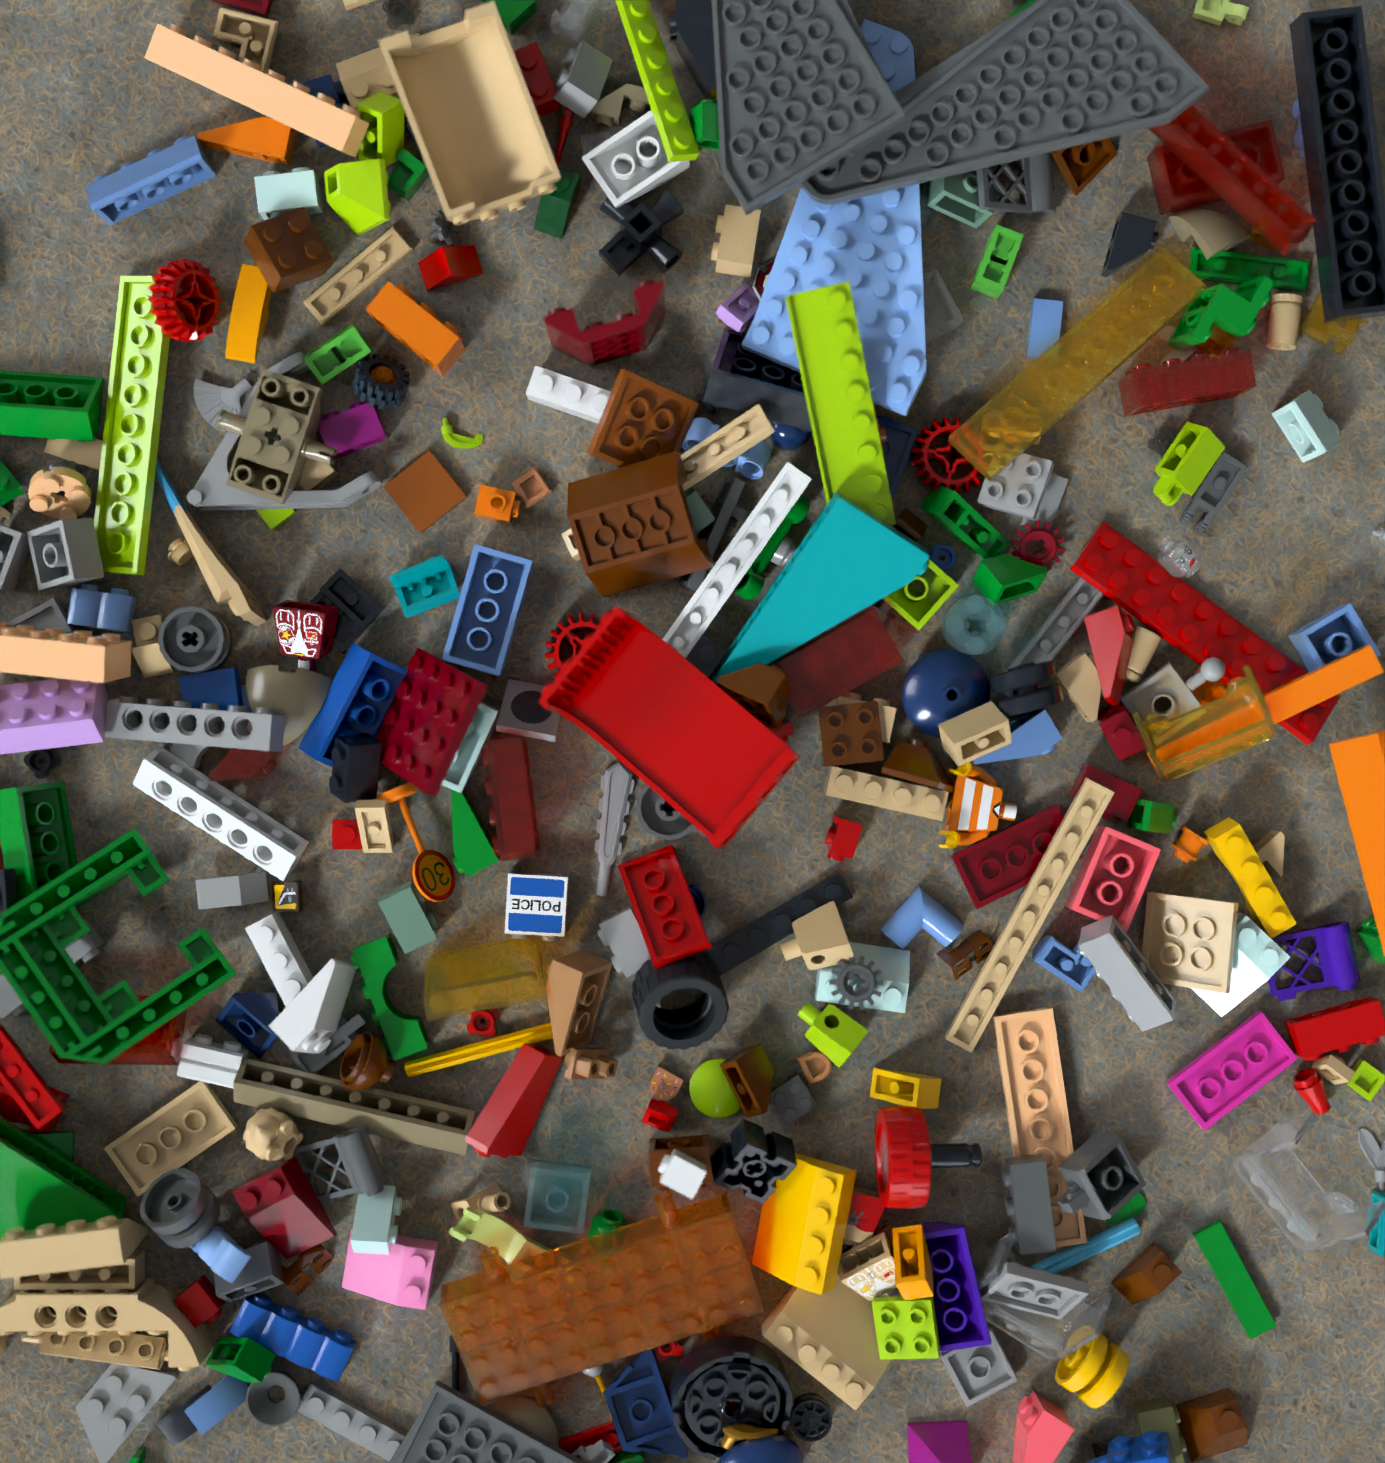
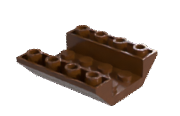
[567,450,714,597]

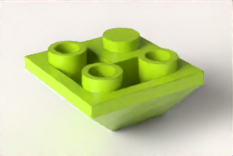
[324,159,391,234]

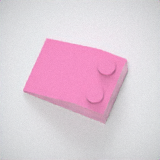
[342,1228,439,1310]

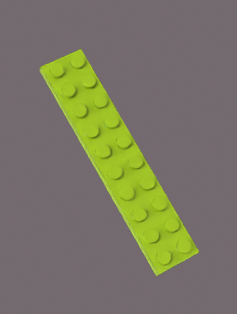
[94,276,170,576]

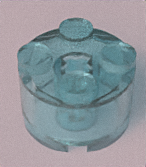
[941,595,1006,656]

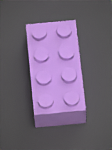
[0,678,109,754]

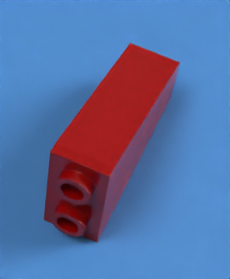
[465,1043,562,1159]

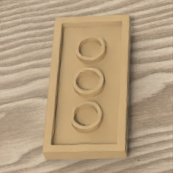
[104,1081,238,1197]

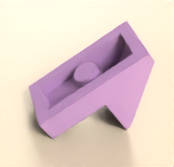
[715,282,760,333]

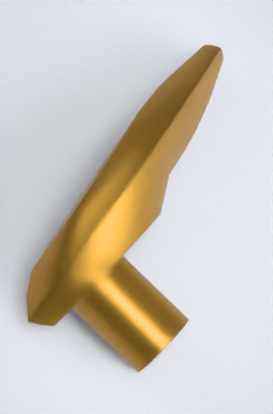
[721,1424,778,1449]

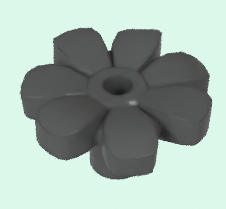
[429,210,461,246]

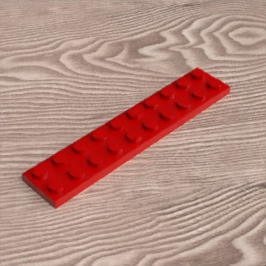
[1070,521,1340,745]

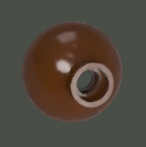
[340,1031,395,1091]

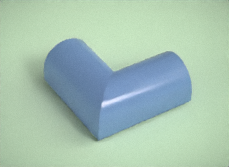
[880,886,964,950]
[1032,935,1096,993]

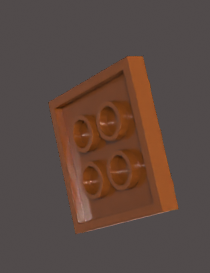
[587,369,699,467]

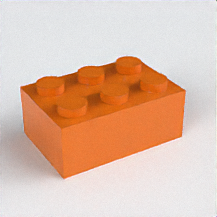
[366,281,466,377]

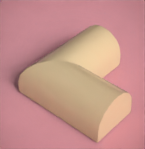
[213,7,279,75]

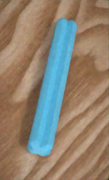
[1030,1218,1141,1274]

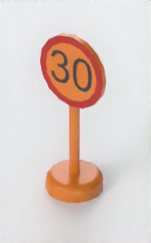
[377,782,455,902]

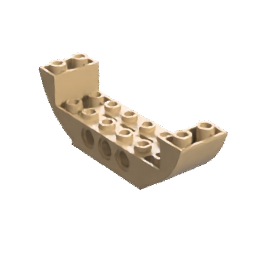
[0,1278,213,1371]

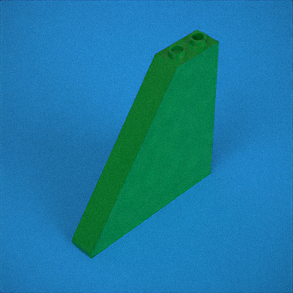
[0,1117,127,1238]

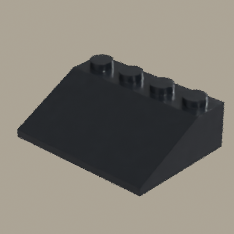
[703,328,812,432]

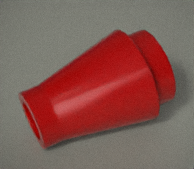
[1293,1068,1331,1115]

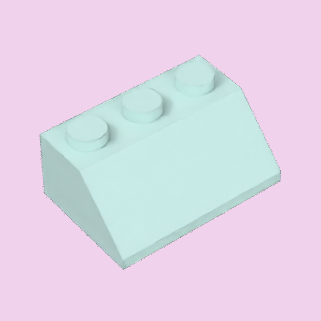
[814,942,910,1013]

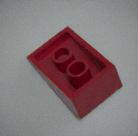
[232,1156,337,1259]

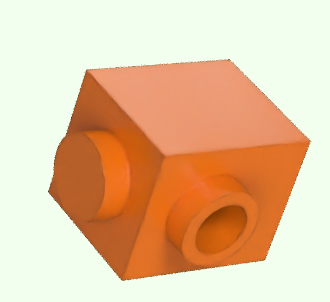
[474,485,521,524]

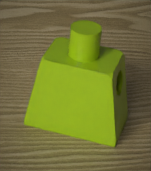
[797,1001,869,1068]

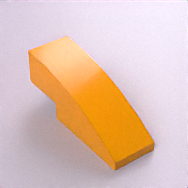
[225,264,272,363]

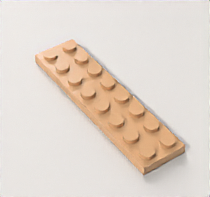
[992,1007,1087,1248]

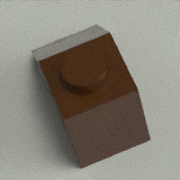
[720,1044,774,1118]
[1111,1242,1182,1305]

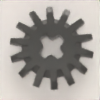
[829,956,884,1010]

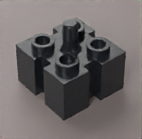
[710,1119,797,1204]

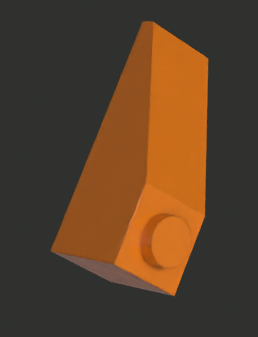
[197,117,297,166]

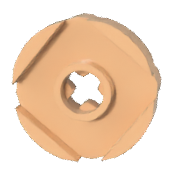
[28,467,92,520]

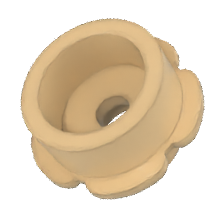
[168,538,193,566]

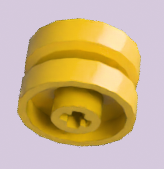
[1055,1327,1130,1408]

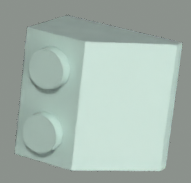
[1271,390,1342,463]

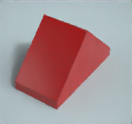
[418,245,483,291]

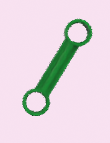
[733,494,810,600]

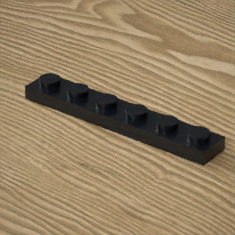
[700,871,853,976]

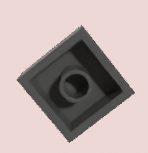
[769,1072,818,1126]

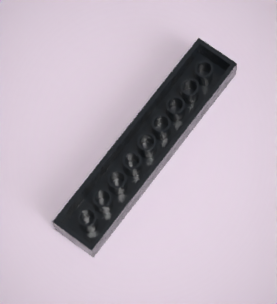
[1290,6,1385,323]

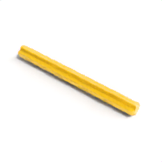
[404,1022,553,1077]

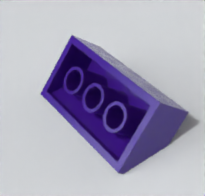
[910,1221,992,1352]

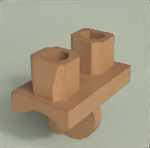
[564,1047,618,1079]

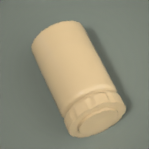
[1266,293,1303,351]
[1125,626,1162,684]

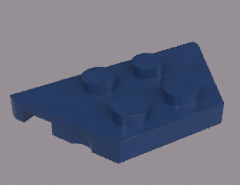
[603,1343,689,1459]

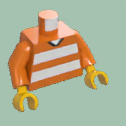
[939,762,1017,849]

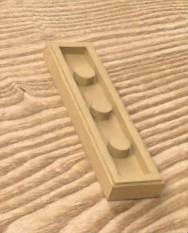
[303,226,413,326]

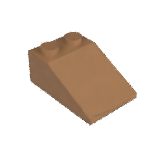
[546,949,613,1056]

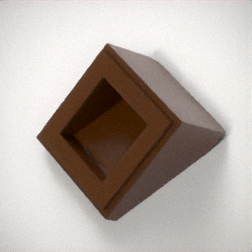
[893,508,928,542]

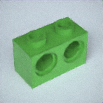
[970,224,1024,299]
[304,322,372,385]

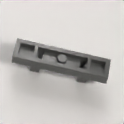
[679,477,747,591]

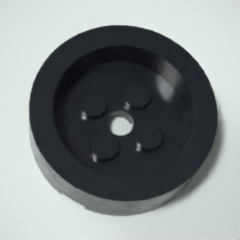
[670,1335,793,1460]

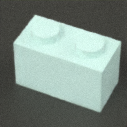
[254,167,323,220]
[351,1185,402,1255]

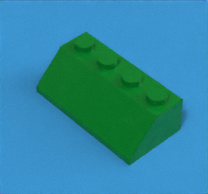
[0,370,104,442]
[0,781,77,903]

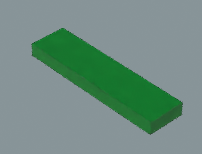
[1187,247,1310,292]
[1192,1220,1276,1340]

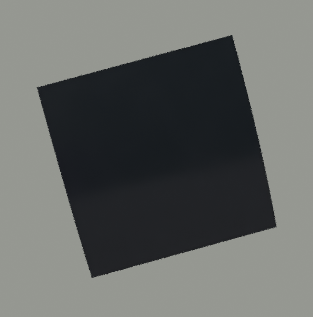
[309,568,384,654]

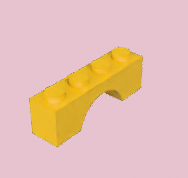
[1203,817,1297,939]

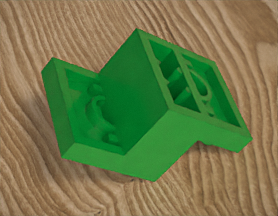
[1167,276,1274,350]

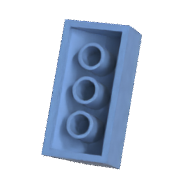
[86,135,216,226]

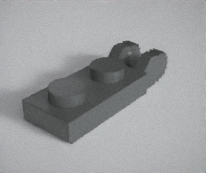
[1179,450,1248,535]

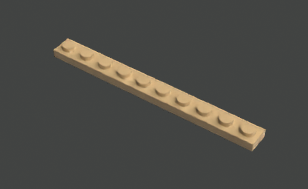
[945,777,1115,1053]

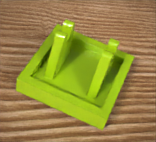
[872,1296,941,1360]

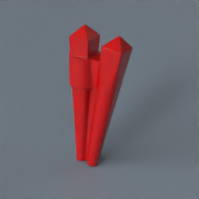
[555,107,574,165]

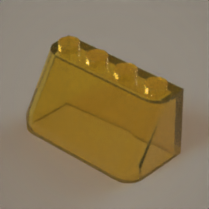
[424,935,548,1021]

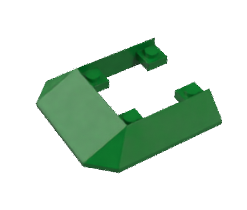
[0,828,237,1064]

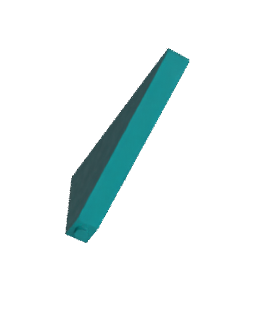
[709,491,930,685]

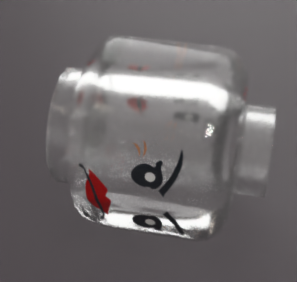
[1157,534,1202,578]

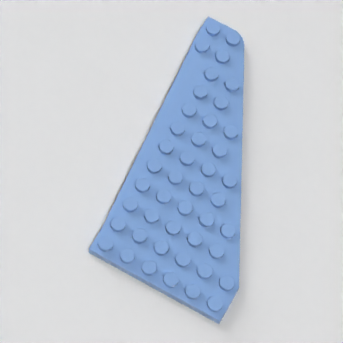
[742,19,927,416]

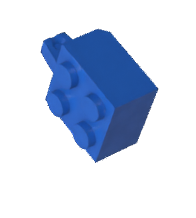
[1087,1430,1176,1463]

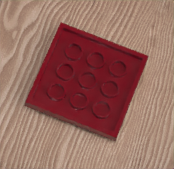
[375,648,488,797]

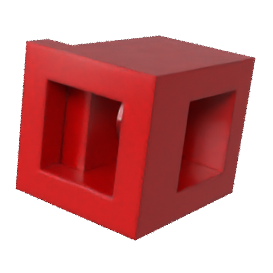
[824,815,863,862]

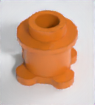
[1170,826,1209,863]

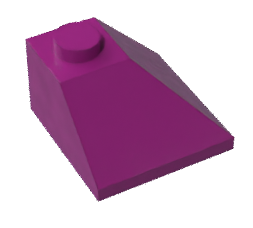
[907,1420,972,1463]

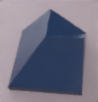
[215,993,279,1060]

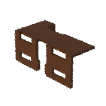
[936,930,993,980]
[282,1244,334,1296]

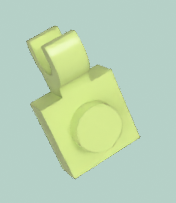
[1192,0,1249,26]

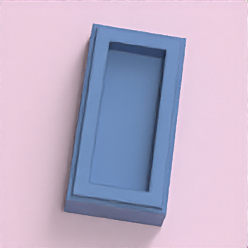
[1026,298,1064,362]

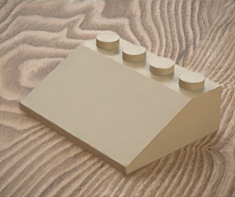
[0,1216,148,1279]
[761,1274,892,1411]

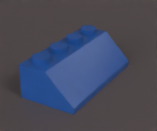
[298,643,407,767]

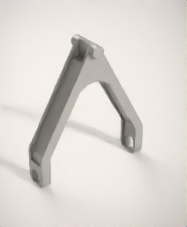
[187,352,382,512]

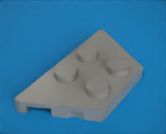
[75,1364,178,1463]

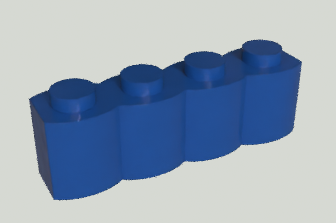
[230,1292,357,1381]

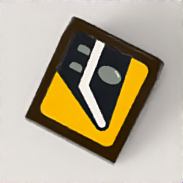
[272,880,303,912]

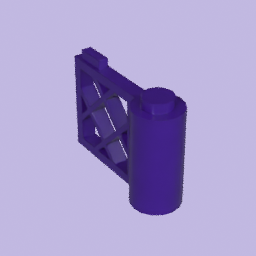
[1268,921,1361,1001]

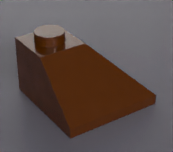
[1051,138,1117,196]
[717,663,792,730]
[881,738,955,793]
[1176,1387,1248,1463]

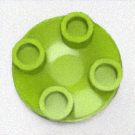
[689,1058,741,1118]

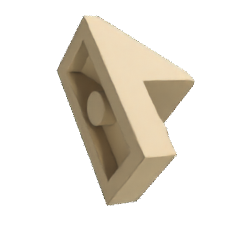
[131,614,175,678]
[1253,830,1285,877]

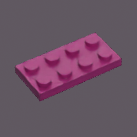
[1166,1010,1298,1131]

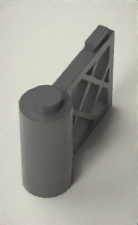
[977,152,1056,218]
[293,1125,387,1207]

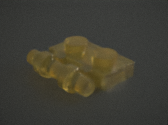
[1299,290,1366,355]

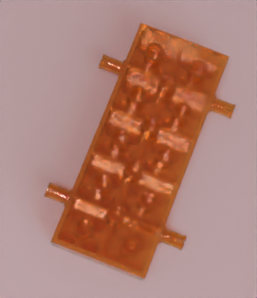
[440,1191,765,1407]

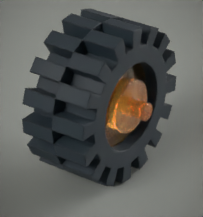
[352,354,410,409]

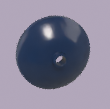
[902,649,990,738]
[717,1435,803,1463]

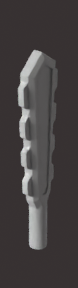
[595,762,635,896]

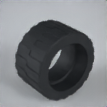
[632,952,729,1050]

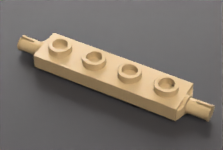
[22,1331,168,1370]

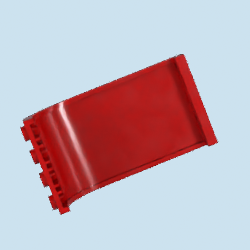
[538,606,801,849]

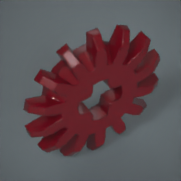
[1011,520,1065,571]

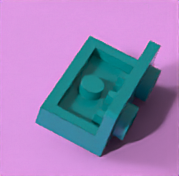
[389,555,461,618]

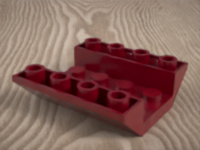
[543,279,665,367]

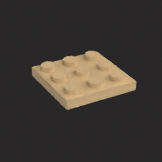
[1142,891,1238,994]

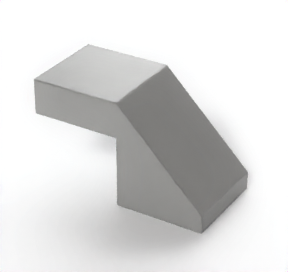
[195,872,269,909]

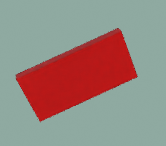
[618,844,712,969]

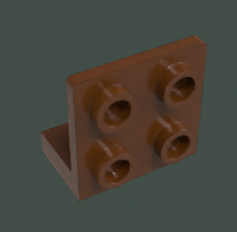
[818,701,884,767]

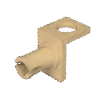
[450,1182,511,1222]

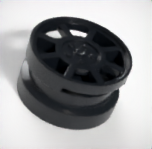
[790,1393,832,1442]

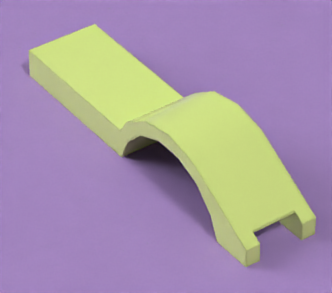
[449,1207,574,1289]

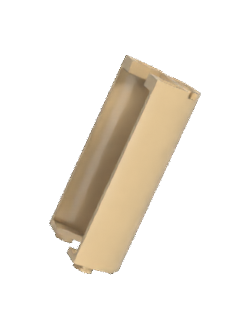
[378,1,561,226]

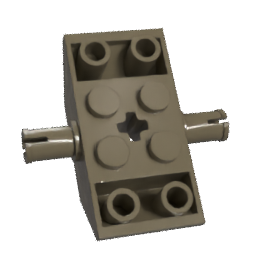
[216,369,337,504]

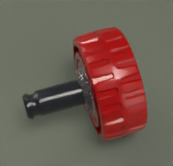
[874,1106,982,1209]

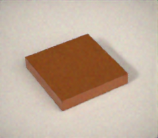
[383,450,467,534]

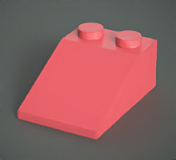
[1012,1390,1075,1463]

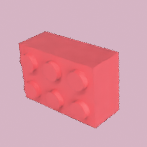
[1065,825,1161,932]

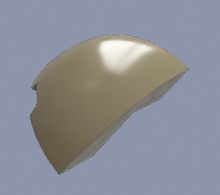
[1168,208,1251,260]
[246,665,332,746]

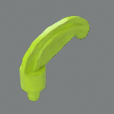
[441,417,483,449]

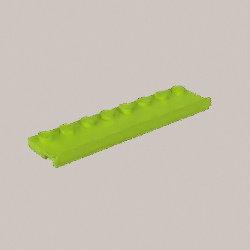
[785,281,896,525]

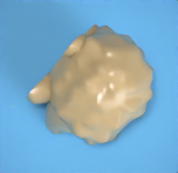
[243,1107,303,1162]

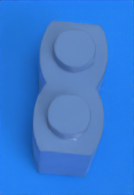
[67,584,137,633]

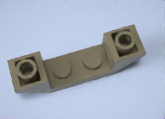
[590,83,692,129]

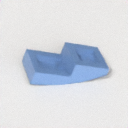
[184,1375,249,1435]

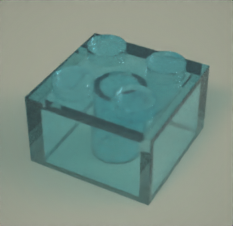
[523,1159,592,1234]

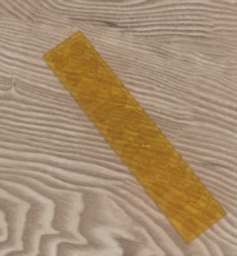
[948,248,1206,481]

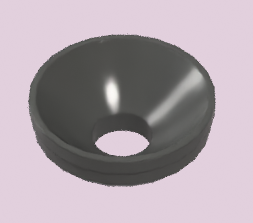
[246,1370,301,1427]

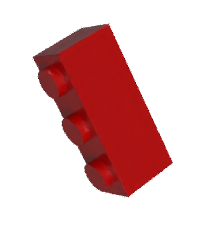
[1285,996,1385,1061]

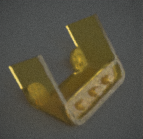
[1132,665,1276,781]

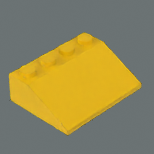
[752,1153,857,1295]

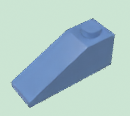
[970,708,1063,765]

